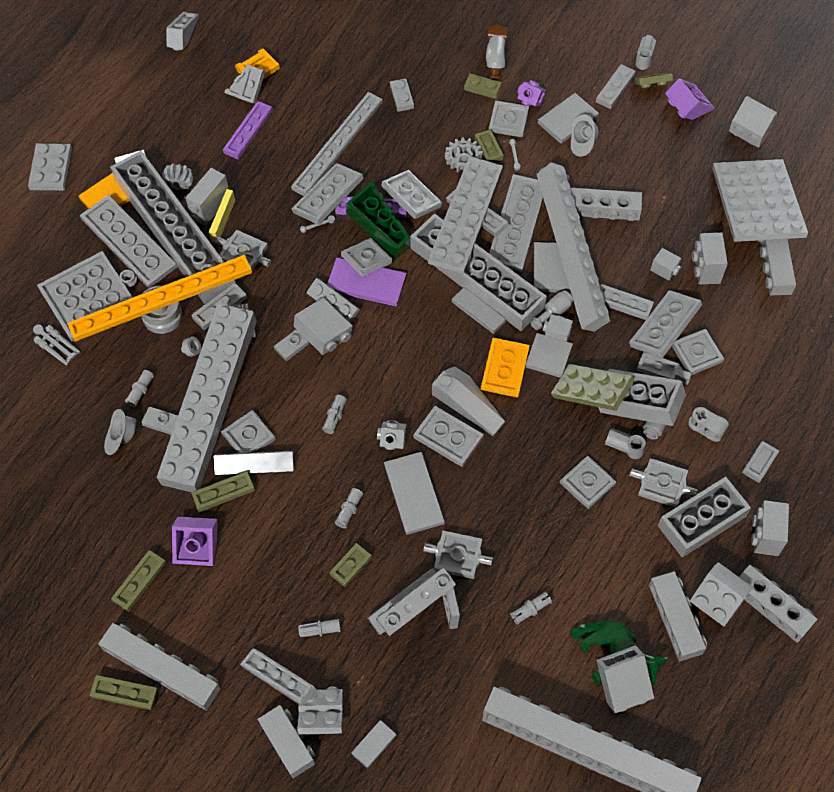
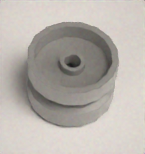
[141,286,183,334]

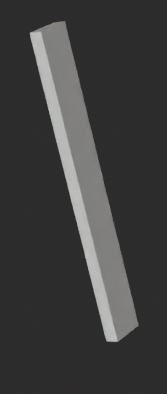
[291,92,383,196]

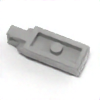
[637,352,692,385]

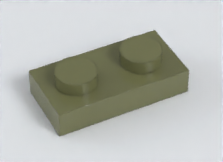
[635,72,673,88]
[464,73,502,99]
[475,129,503,163]
[329,543,372,587]

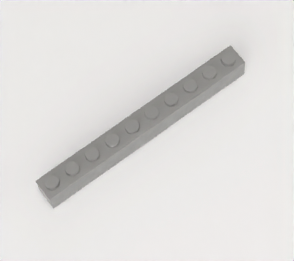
[537,163,610,332]

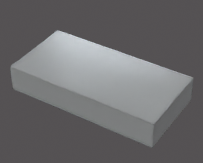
[742,441,779,483]
[351,720,396,769]

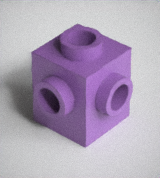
[517,80,546,106]

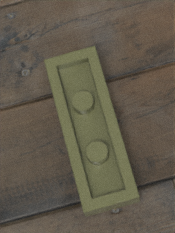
[191,471,255,512]
[111,550,166,612]
[89,675,158,710]

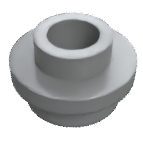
[119,270,137,288]

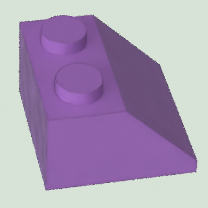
[665,78,714,120]
[172,517,217,566]

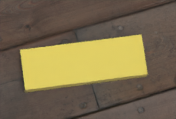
[209,189,235,243]

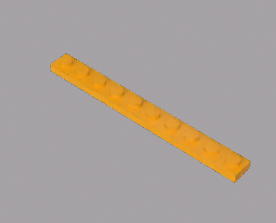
[67,255,252,342]

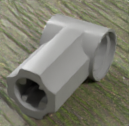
[635,35,656,70]
[605,428,646,459]

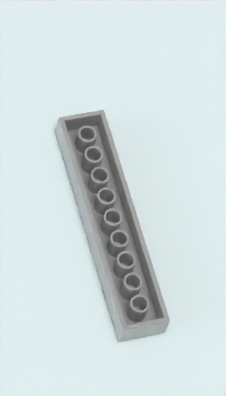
[110,151,235,304]
[157,304,257,492]
[482,687,701,792]

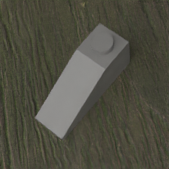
[167,12,199,50]

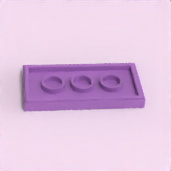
[327,258,407,307]

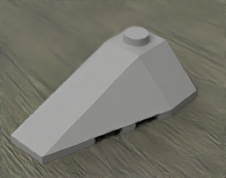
[432,366,505,436]

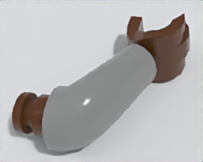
[486,25,508,79]

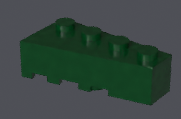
[346,181,410,259]

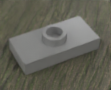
[274,330,310,361]
[141,407,178,435]

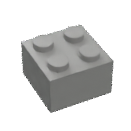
[692,233,727,284]
[751,500,789,556]
[690,562,753,626]

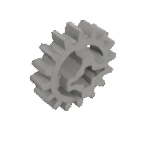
[445,138,483,172]

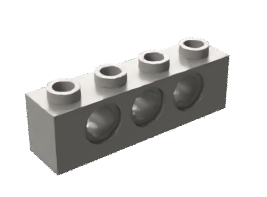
[570,188,642,221]
[739,565,817,643]

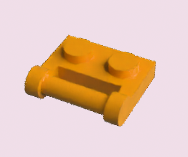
[235,48,280,79]

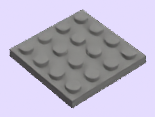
[37,251,133,342]

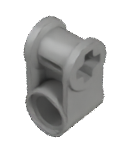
[688,407,729,442]

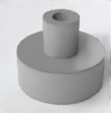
[181,337,201,357]

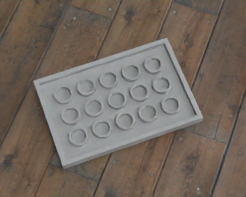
[712,159,808,242]

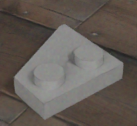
[225,65,265,104]

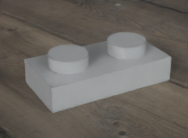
[390,78,414,112]

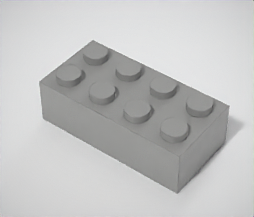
[598,369,686,426]
[658,477,751,558]

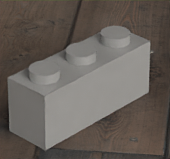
[258,705,315,779]

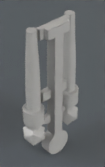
[33,325,80,366]

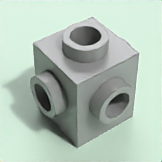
[377,420,407,450]

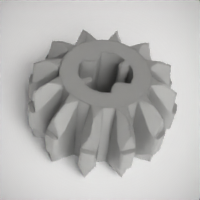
[162,164,193,191]

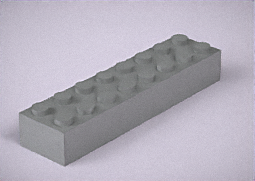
[410,214,547,331]

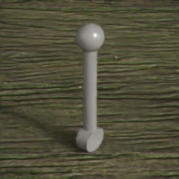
[509,139,521,171]
[300,216,335,233]

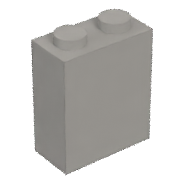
[186,168,229,226]
[294,298,352,355]
[596,645,654,713]

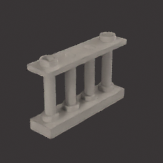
[367,567,456,636]

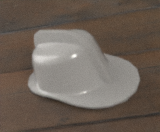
[571,114,599,157]
[104,409,136,455]

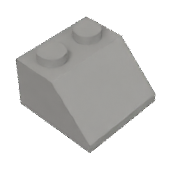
[729,96,777,148]

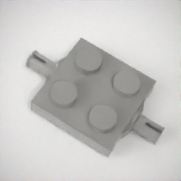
[214,230,271,275]
[630,458,697,508]
[424,531,493,579]

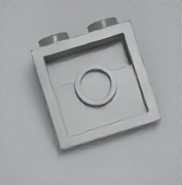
[298,686,343,734]

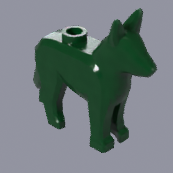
[570,620,669,686]

